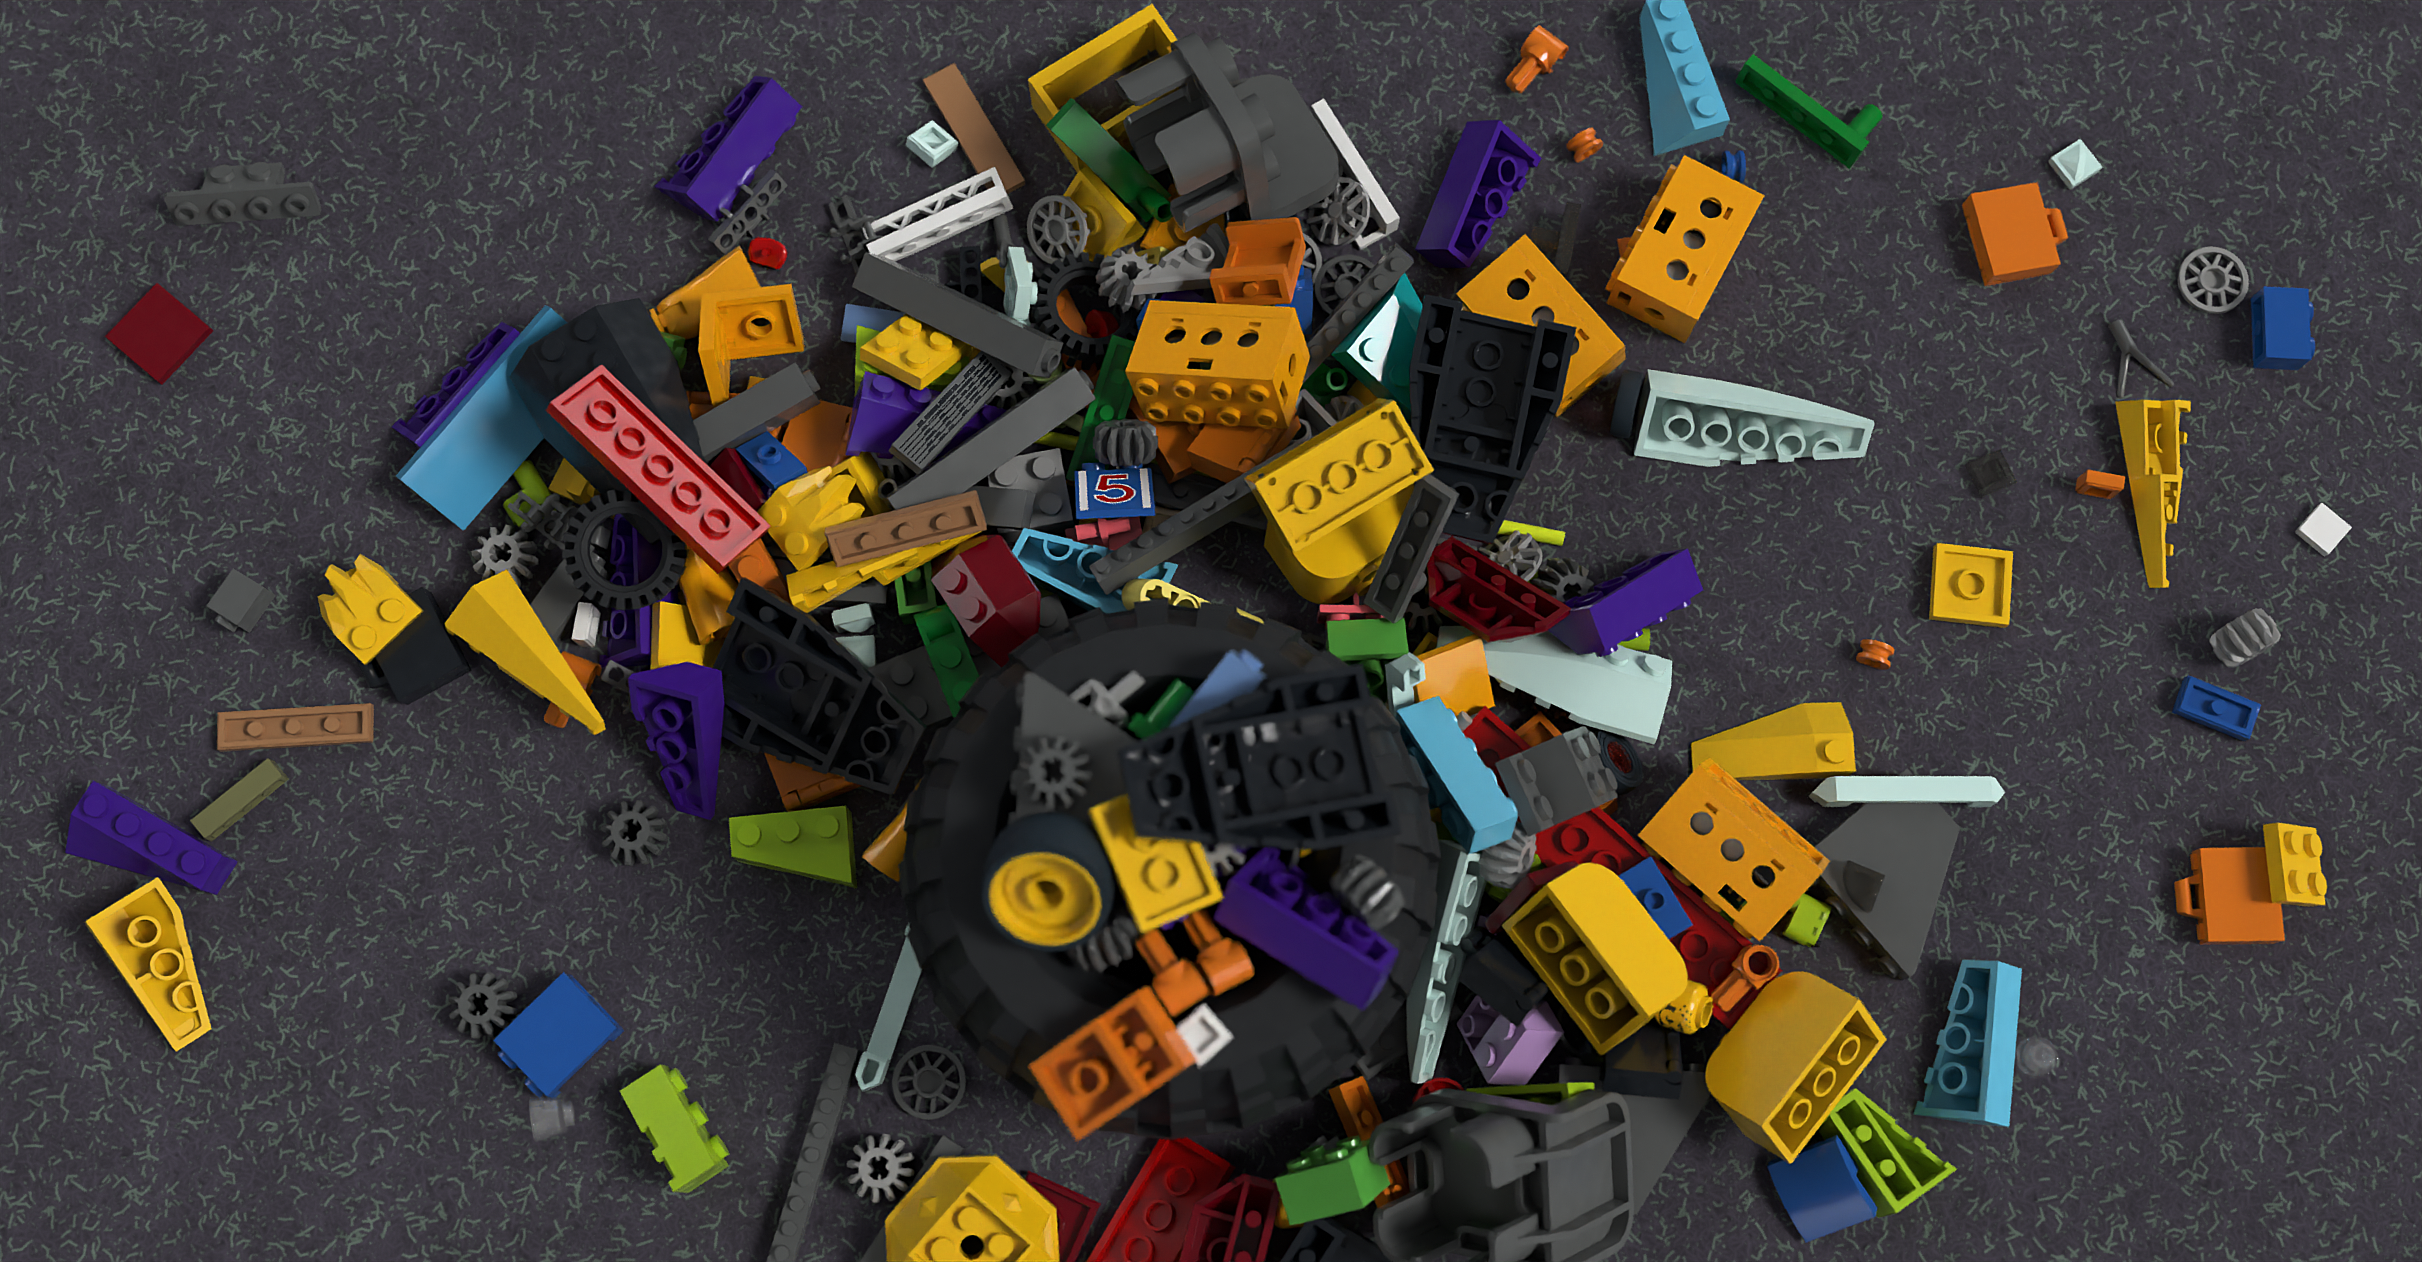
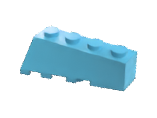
[1914,960,2022,1127]

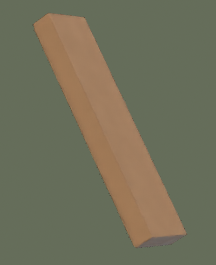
[923,63,1026,194]
[825,490,987,567]
[217,703,374,752]

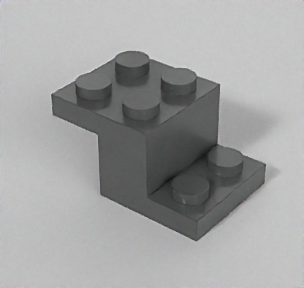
[1495,726,1618,837]

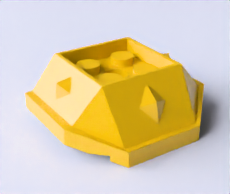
[885,1154,1059,1262]

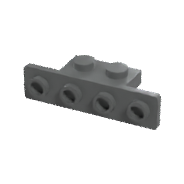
[164,162,321,226]

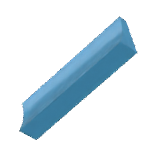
[396,305,567,531]

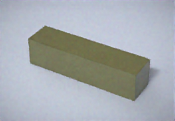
[190,758,289,841]

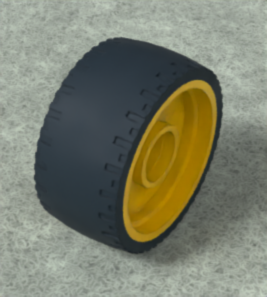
[982,812,1117,952]

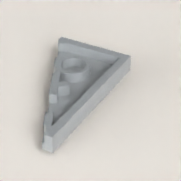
[1126,223,1229,296]

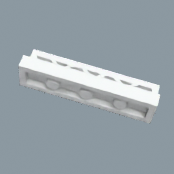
[1311,99,1400,250]
[862,167,1013,261]

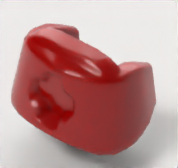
[748,237,787,269]
[1084,310,1119,338]

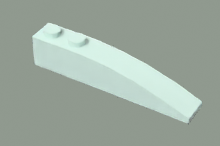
[1633,369,1874,467]
[1436,626,1672,744]
[1407,840,1487,1084]

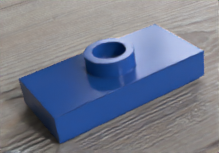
[735,431,807,492]
[2172,675,2261,741]
[1618,856,1693,939]

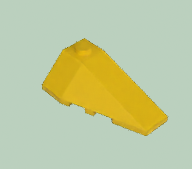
[1691,702,1856,780]
[84,877,211,1052]

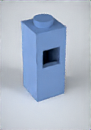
[1169,649,1267,727]

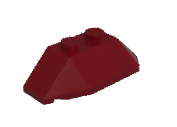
[931,535,1041,668]
[1427,536,1571,642]
[1179,1174,1280,1262]

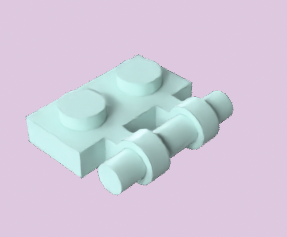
[1003,247,1037,327]

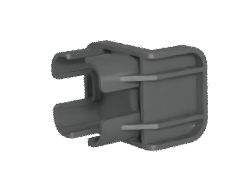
[1114,32,1339,233]
[1369,1088,1634,1262]

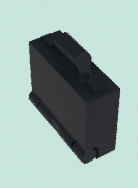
[357,587,472,705]
[1458,926,1553,1028]
[1579,1016,1683,1100]

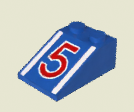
[1075,462,1155,519]

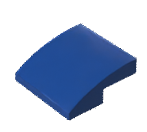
[1767,1135,1877,1242]

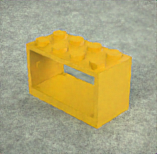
[1028,4,1179,173]
[1244,398,1434,553]

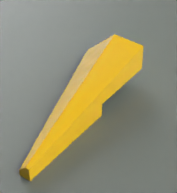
[2115,400,2191,588]
[786,531,982,613]
[444,569,606,735]

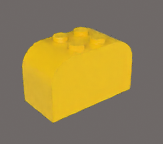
[1264,470,1414,605]
[1501,863,1688,1056]
[1705,972,1887,1164]

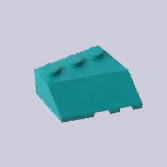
[1331,273,1422,429]

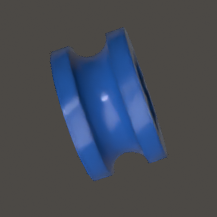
[1721,150,1746,183]

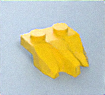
[757,466,865,571]
[317,554,423,665]

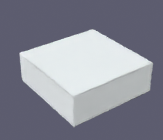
[2295,503,2352,557]
[571,602,601,648]
[1176,1004,1233,1067]

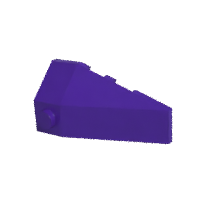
[628,662,724,820]

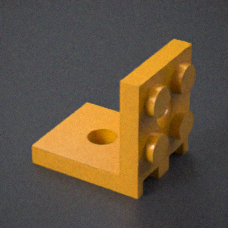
[698,284,804,409]

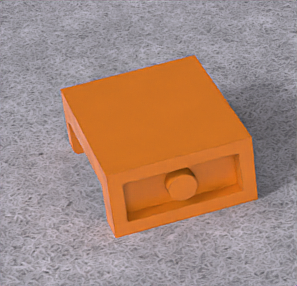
[1209,217,1306,305]

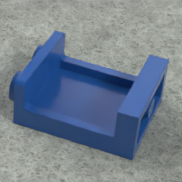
[493,972,625,1098]

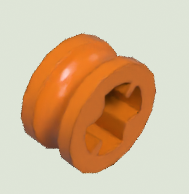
[1566,128,1604,162]
[1856,639,1895,670]

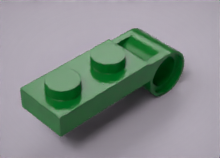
[913,602,979,718]

